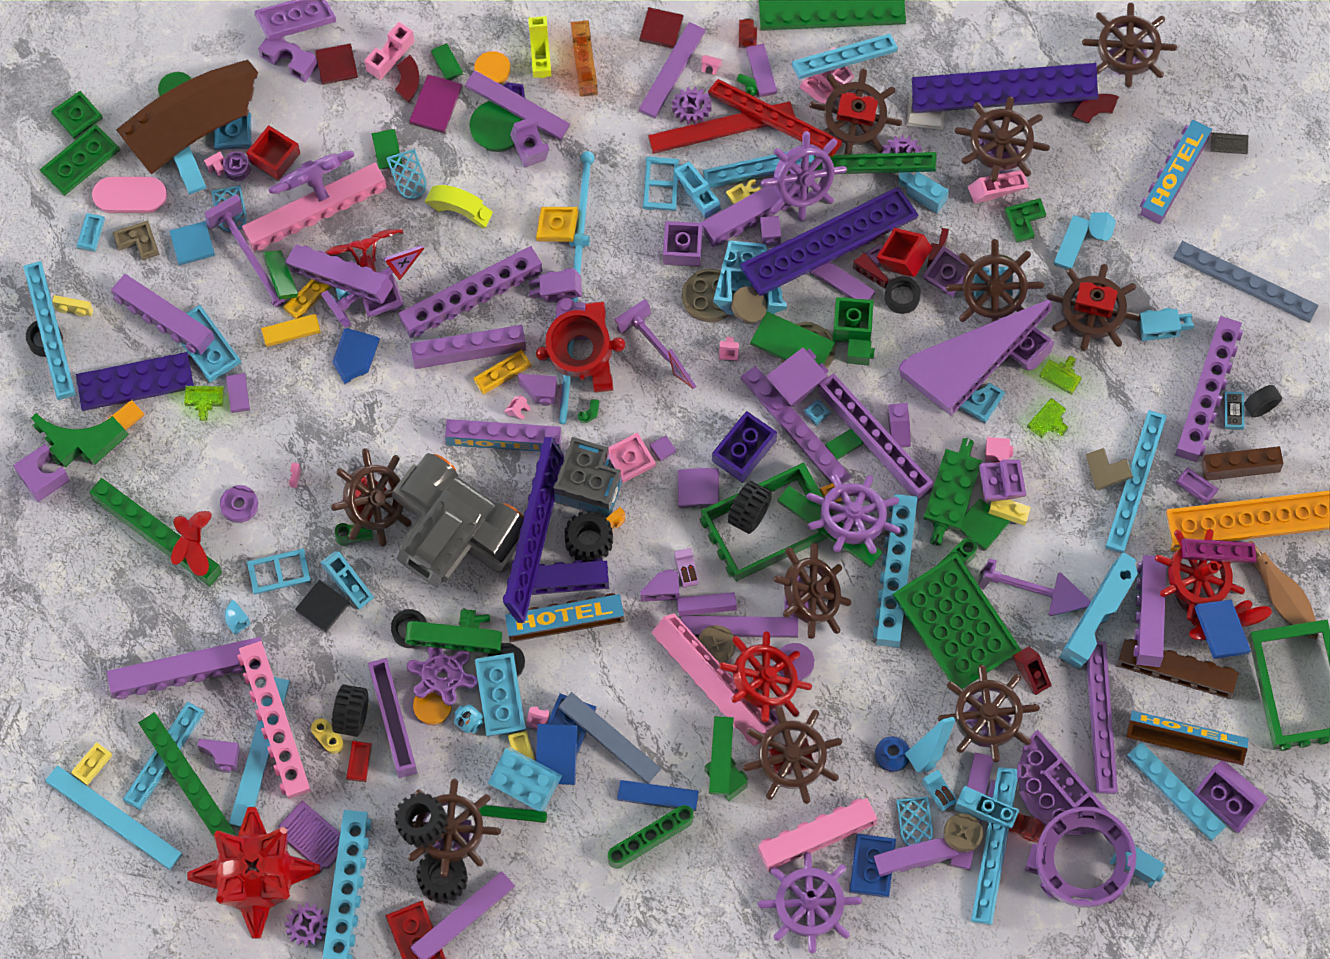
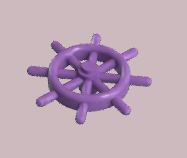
[761,131,847,221]
[269,151,354,202]
[807,473,901,554]
[758,852,862,954]

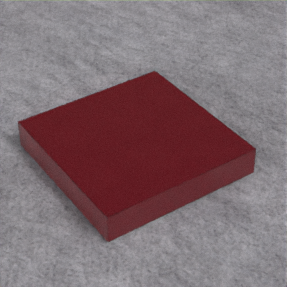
[639,7,684,49]
[315,43,358,85]

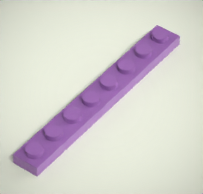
[741,365,851,484]
[1086,641,1118,794]

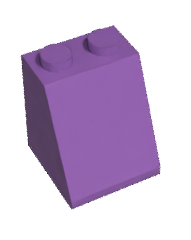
[766,348,829,407]

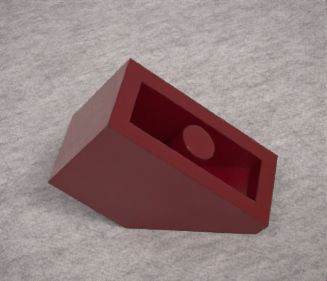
[1013,646,1052,695]

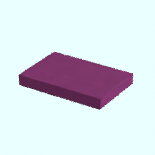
[409,74,462,134]

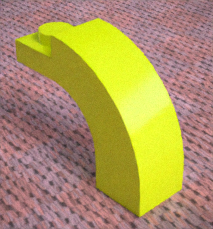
[528,16,551,78]
[425,185,493,228]

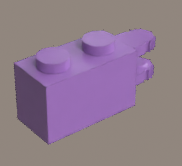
[529,268,582,303]

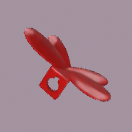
[171,511,212,576]
[1189,600,1272,641]

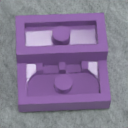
[979,460,1026,502]
[678,468,719,508]

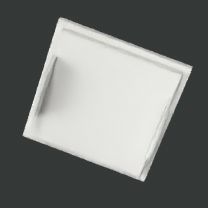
[906,93,945,130]

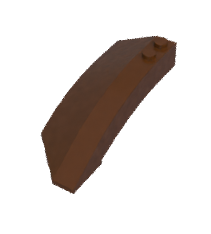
[116,59,258,175]

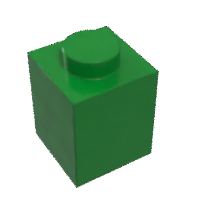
[847,339,875,366]

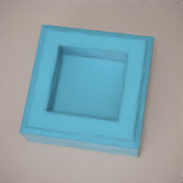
[804,399,831,426]

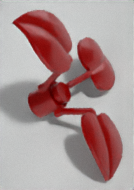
[325,229,404,272]

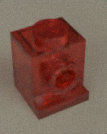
[738,18,757,48]

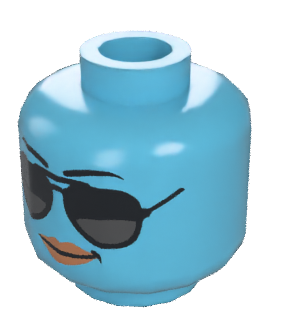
[454,704,483,734]

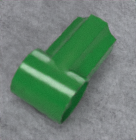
[334,523,373,546]

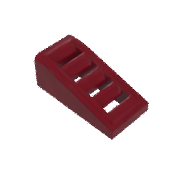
[853,253,888,289]

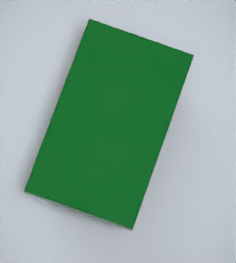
[371,129,403,170]

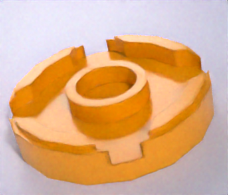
[474,51,511,84]
[413,692,452,725]

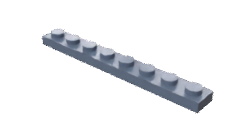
[1173,240,1319,323]

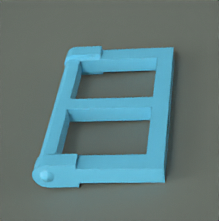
[643,156,679,211]
[247,548,311,595]

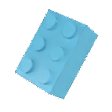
[488,748,562,811]

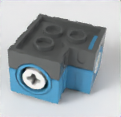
[554,437,622,517]

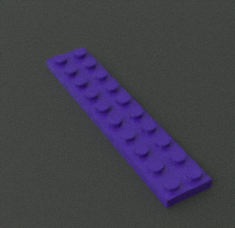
[912,63,1098,113]
[740,186,918,296]
[503,437,565,623]

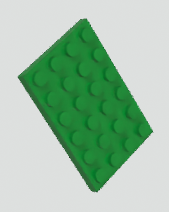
[892,553,1021,689]

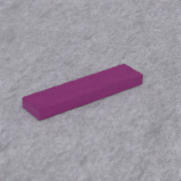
[1181,538,1257,564]

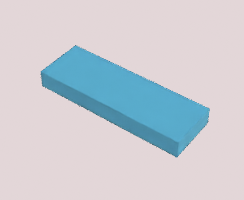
[1054,215,1089,269]

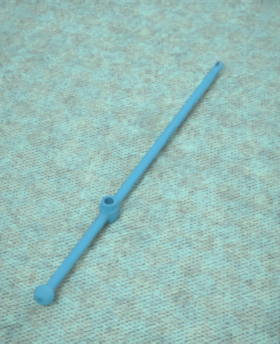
[559,151,595,425]

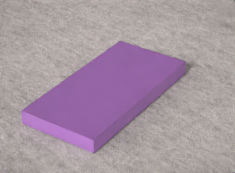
[254,0,336,41]

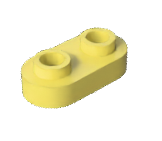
[311,718,343,754]

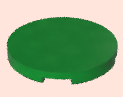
[470,101,523,152]

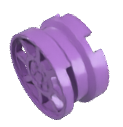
[223,151,250,181]

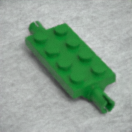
[923,438,982,546]

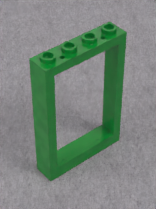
[699,462,834,582]
[1248,619,1330,751]

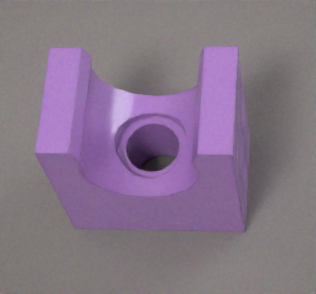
[510,116,550,168]
[13,444,70,502]

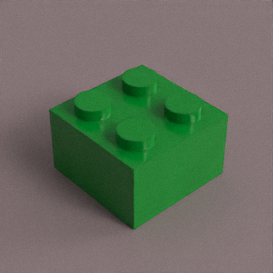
[832,297,874,342]

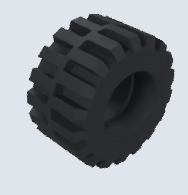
[728,480,772,534]
[564,511,613,562]
[332,684,369,737]
[394,792,448,848]
[416,849,468,903]

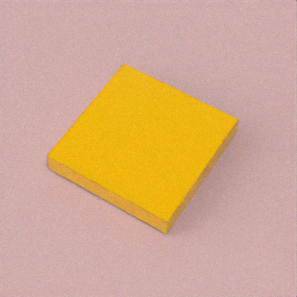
[536,207,579,242]

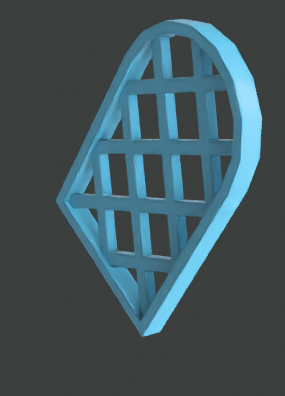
[386,149,426,199]
[211,185,247,232]
[896,796,933,846]

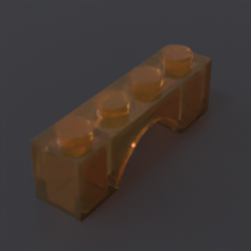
[571,20,598,97]

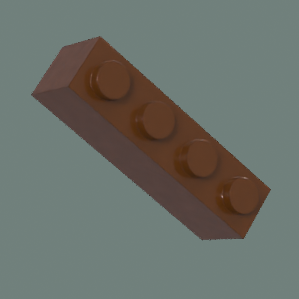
[1201,446,1284,481]

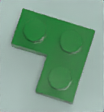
[1005,198,1046,243]

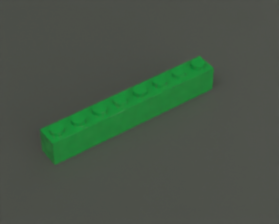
[89,478,222,587]

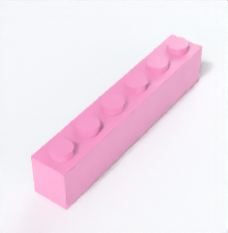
[758,798,877,872]

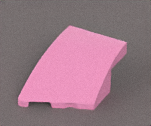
[799,47,854,104]

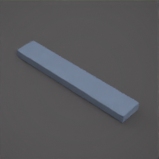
[558,692,661,784]

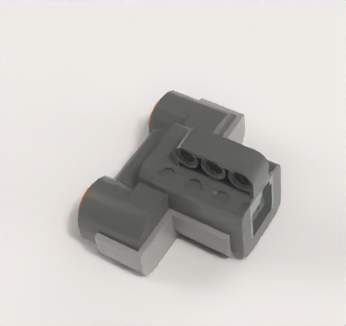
[392,453,524,587]

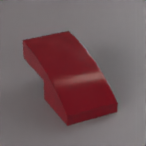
[927,228,949,267]

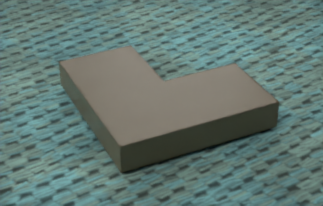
[112,221,160,260]
[1085,448,1133,491]

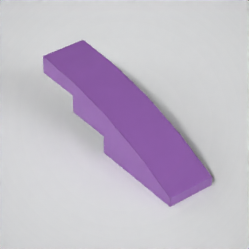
[874,838,959,876]

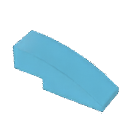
[173,146,206,195]
[674,161,721,218]

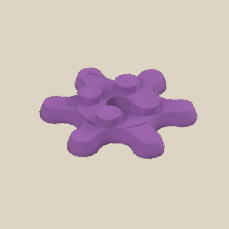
[407,647,478,706]

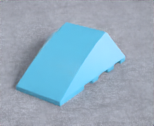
[713,240,787,315]

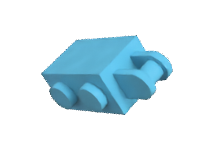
[898,172,949,214]
[1138,308,1194,341]

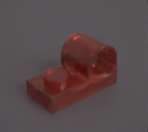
[1008,813,1045,843]

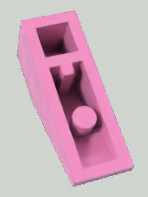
[968,170,1029,204]

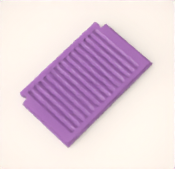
[278,800,340,871]

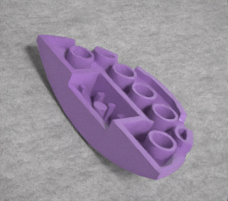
[1017,730,1110,835]

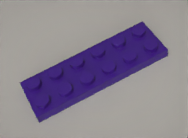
[76,352,195,411]

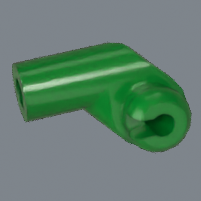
[737,73,758,96]
[578,399,600,423]

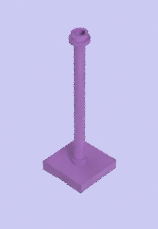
[204,194,285,308]

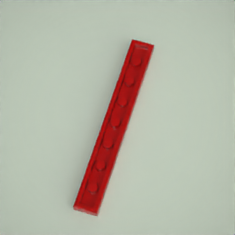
[708,79,842,157]
[648,101,795,154]

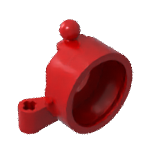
[536,301,626,393]

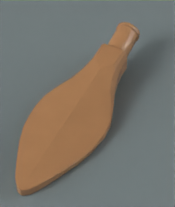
[1248,541,1318,639]

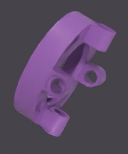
[1036,807,1136,908]

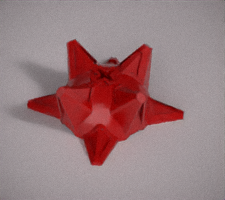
[187,807,321,939]

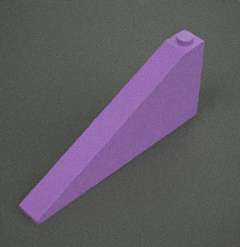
[899,300,1052,416]

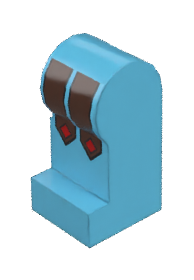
[922,770,957,811]

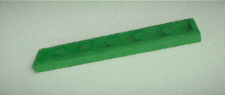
[777,486,882,568]

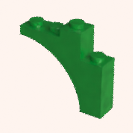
[31,413,129,467]

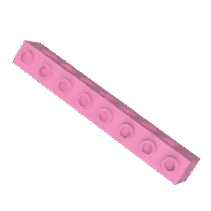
[237,641,311,799]

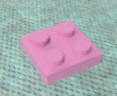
[608,432,656,483]

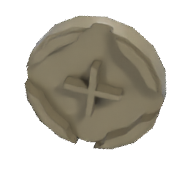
[731,286,767,324]
[698,625,736,663]
[943,813,983,853]

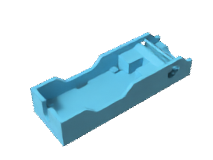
[1059,552,1138,670]

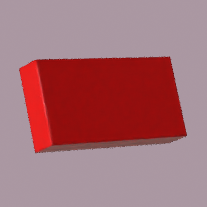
[346,741,372,782]

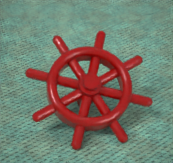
[1155,529,1245,621]
[719,631,812,723]

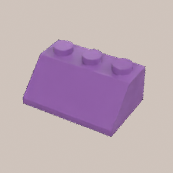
[1193,761,1269,833]

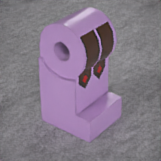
[674,548,698,588]

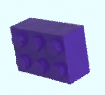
[712,411,777,483]

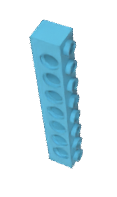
[873,494,918,648]
[322,810,372,959]

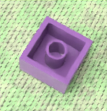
[663,221,703,266]

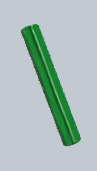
[479,805,547,823]

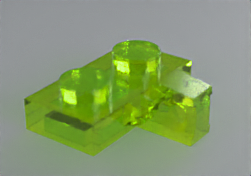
[1039,356,1082,395]
[184,386,224,421]
[1027,398,1068,438]

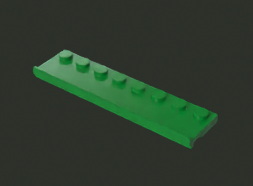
[759,0,906,31]

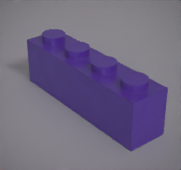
[532,559,609,595]

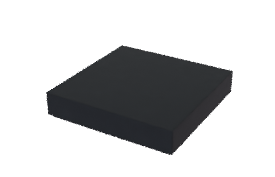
[295,580,350,633]

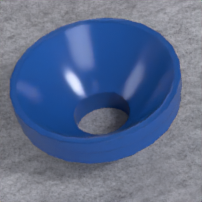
[875,736,910,772]

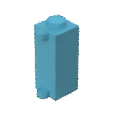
[1109,846,1165,888]

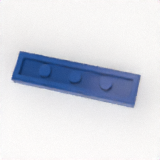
[617,780,699,811]

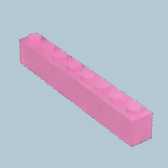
[242,162,387,252]
[651,613,775,746]

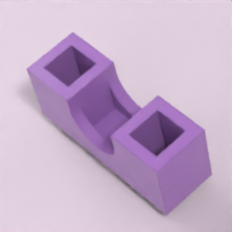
[258,37,317,82]

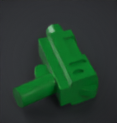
[458,608,490,651]

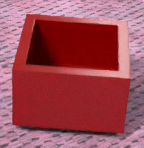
[246,125,301,181]
[876,228,933,278]

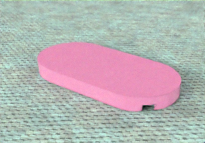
[92,177,167,213]

